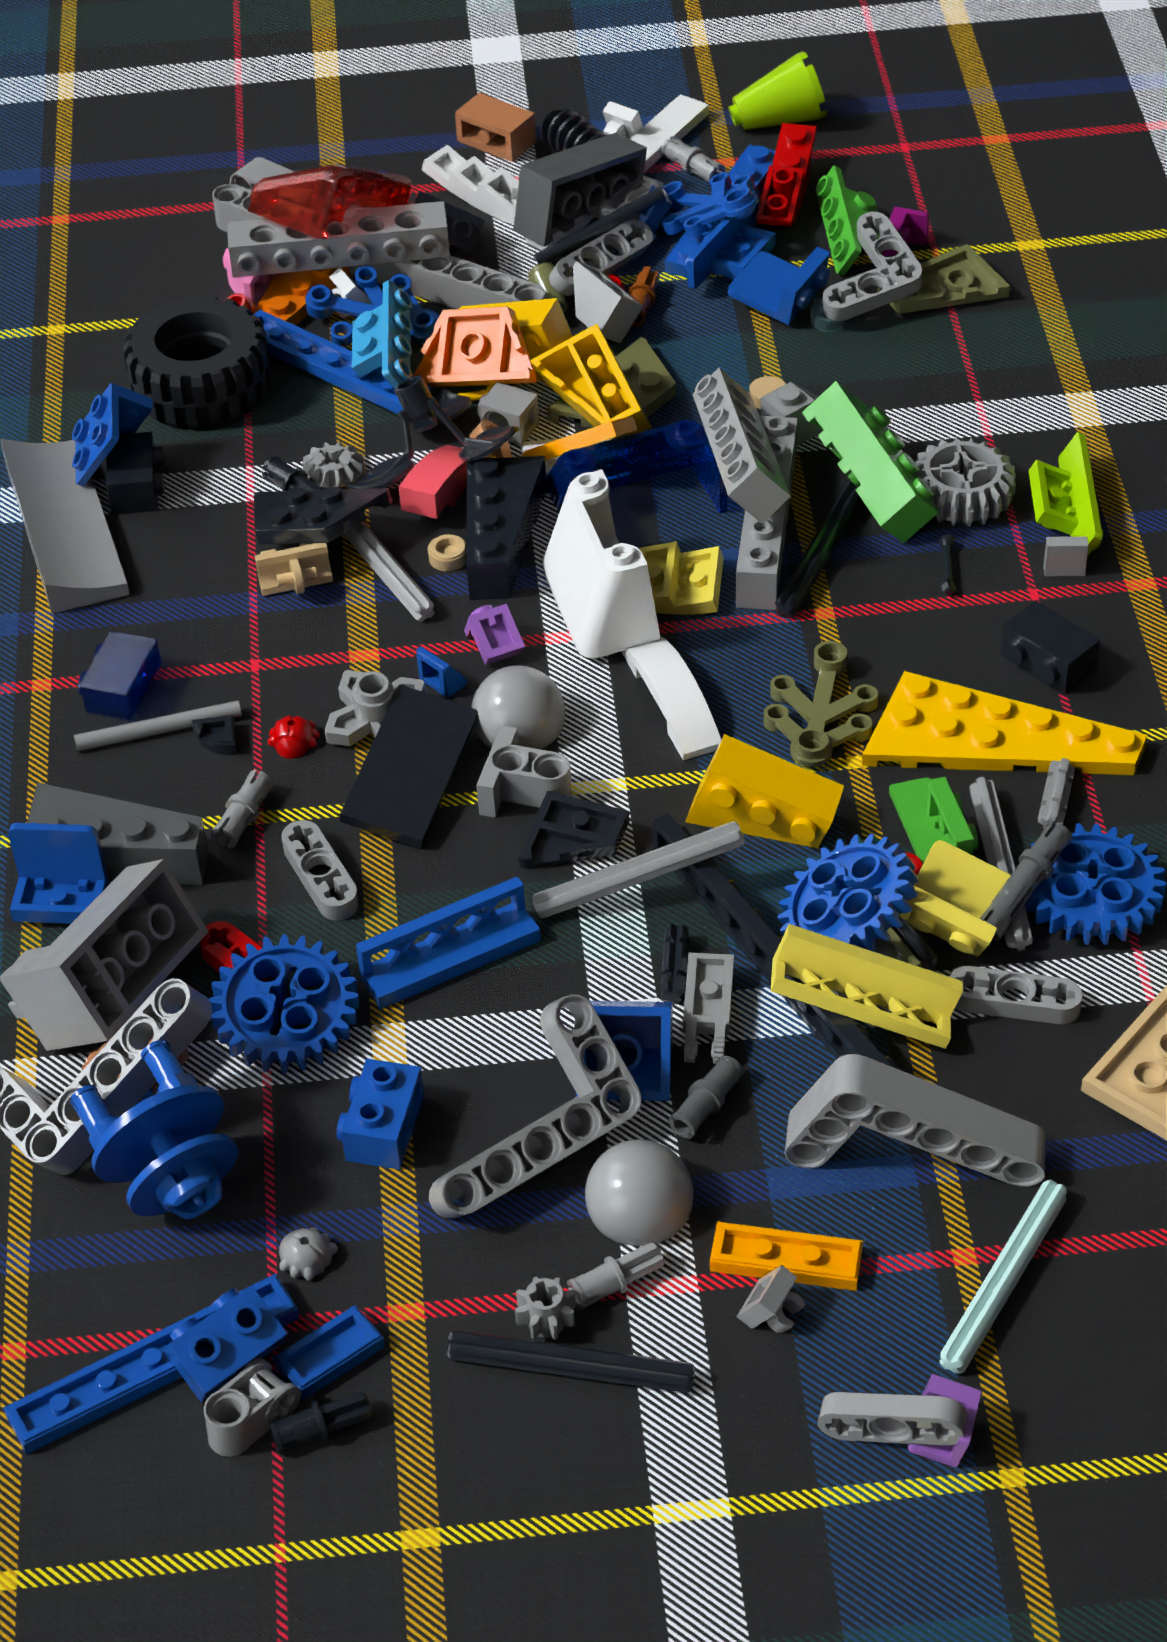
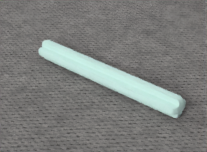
[940,1180,1067,1374]

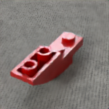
[756,123,817,227]

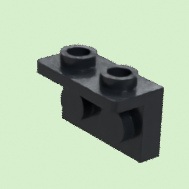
[412,190,485,252]

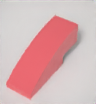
[399,445,467,519]

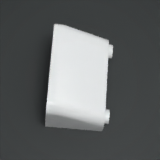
[543,469,661,658]

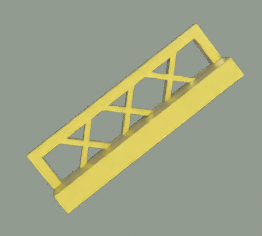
[770,924,963,1049]

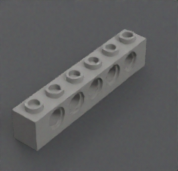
[227,201,450,278]
[692,368,791,524]
[736,416,797,610]

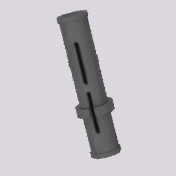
[980,821,1073,942]

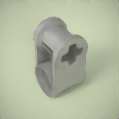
[203,1358,301,1457]

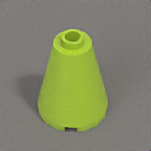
[728,51,827,130]

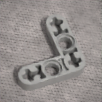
[822,212,922,321]

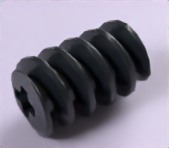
[540,109,607,152]

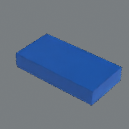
[272,1305,385,1401]

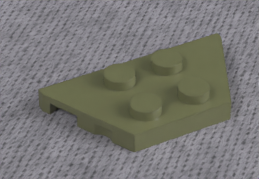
[547,337,676,428]

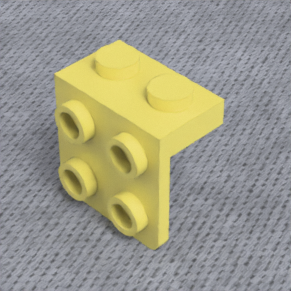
[899,840,1011,957]

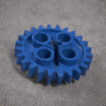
[1025,823,1166,945]
[777,834,919,952]
[209,934,359,1073]

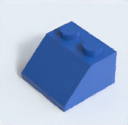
[576,1000,673,1101]

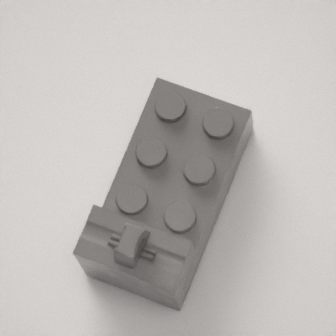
[0,859,209,1051]

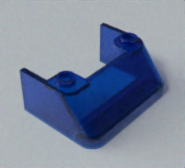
[546,420,727,514]

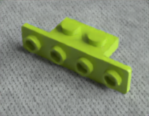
[1028,432,1103,556]

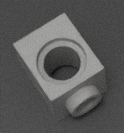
[477,382,539,446]

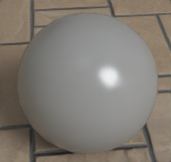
[471,665,565,749]
[585,1139,694,1246]

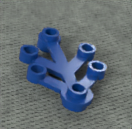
[661,172,759,238]
[305,266,439,347]

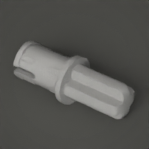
[567,1243,665,1310]

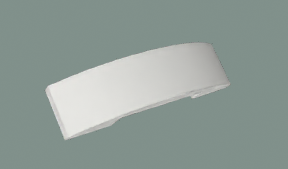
[621,636,721,761]

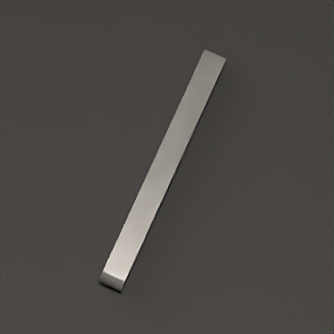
[212,184,546,309]

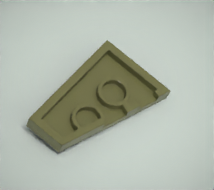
[877,244,1011,314]

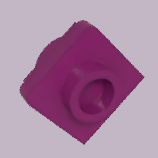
[883,207,930,257]

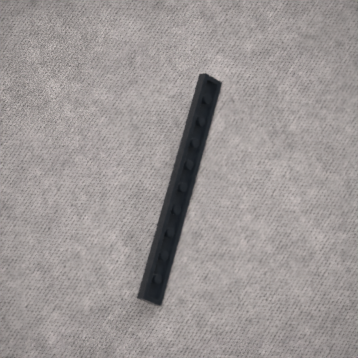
[652,813,897,1069]

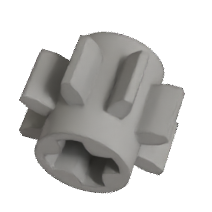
[515,1277,576,1340]

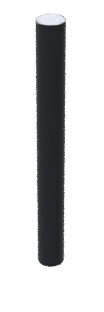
[534,187,666,265]

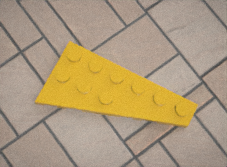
[862,671,1147,775]

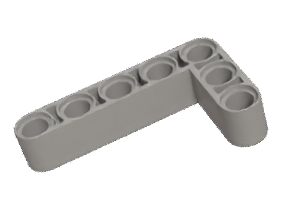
[0,979,212,1175]
[429,994,641,1218]
[785,1054,1046,1187]

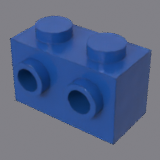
[336,1058,424,1170]
[166,1285,287,1403]

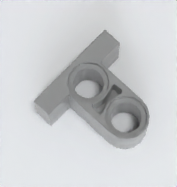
[476,725,572,818]

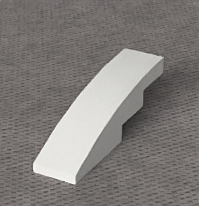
[422,145,519,225]

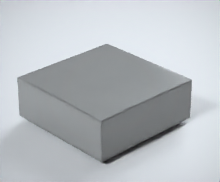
[1043,536,1088,576]

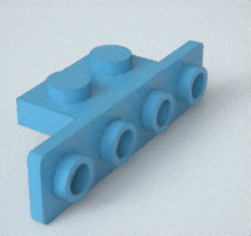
[352,279,412,388]

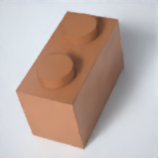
[455,92,536,162]

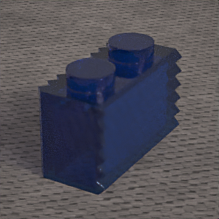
[78,631,162,721]

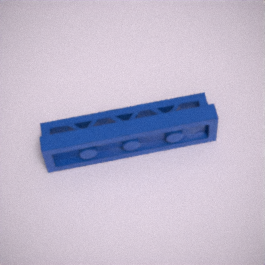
[356,876,541,1009]

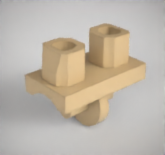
[255,543,333,596]

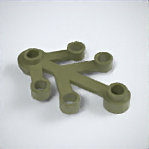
[763,641,878,767]

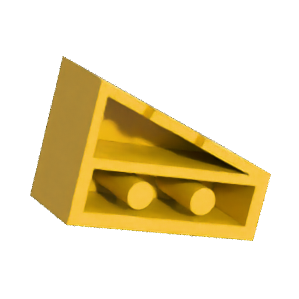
[685,734,844,848]

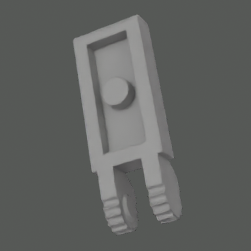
[683,953,734,1064]

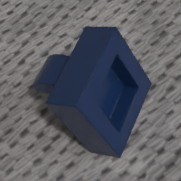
[637,184,676,234]

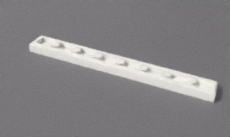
[525,94,709,249]

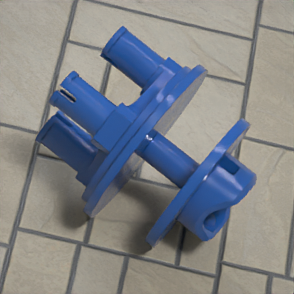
[70,1040,238,1220]

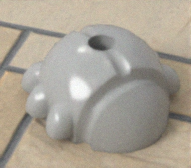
[279,1227,338,1281]

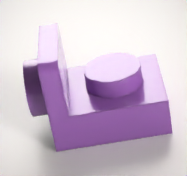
[464,604,525,665]

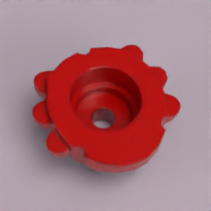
[268,715,319,759]

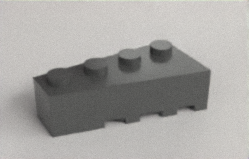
[513,133,647,247]
[27,782,209,885]

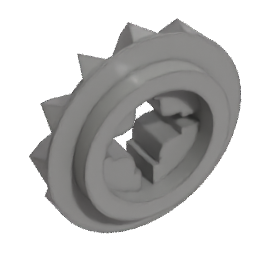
[303,441,364,488]

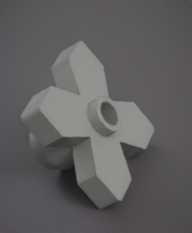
[325,670,425,746]

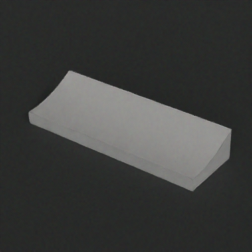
[0,439,130,614]

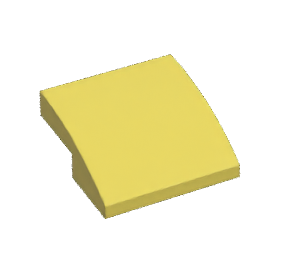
[639,541,724,615]

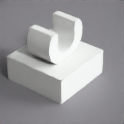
[602,101,643,139]
[329,267,372,318]

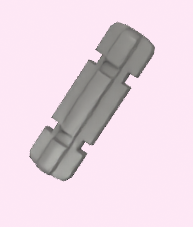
[1038,758,1075,829]

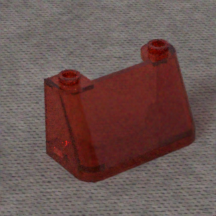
[248,164,411,239]

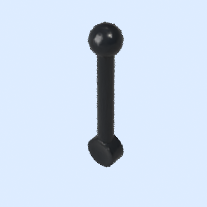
[939,534,957,596]

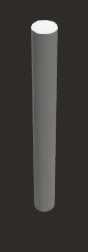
[74,700,242,751]

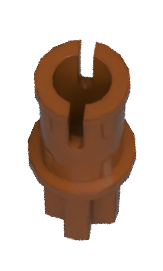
[628,266,660,327]

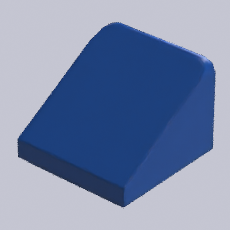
[416,646,468,698]

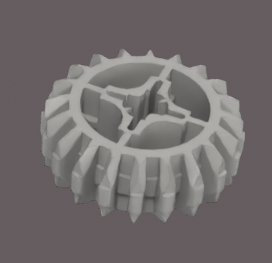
[915,437,1016,527]

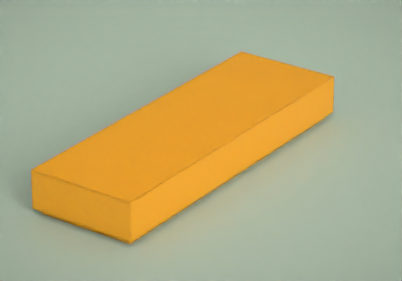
[522,416,638,461]
[710,1221,863,1291]

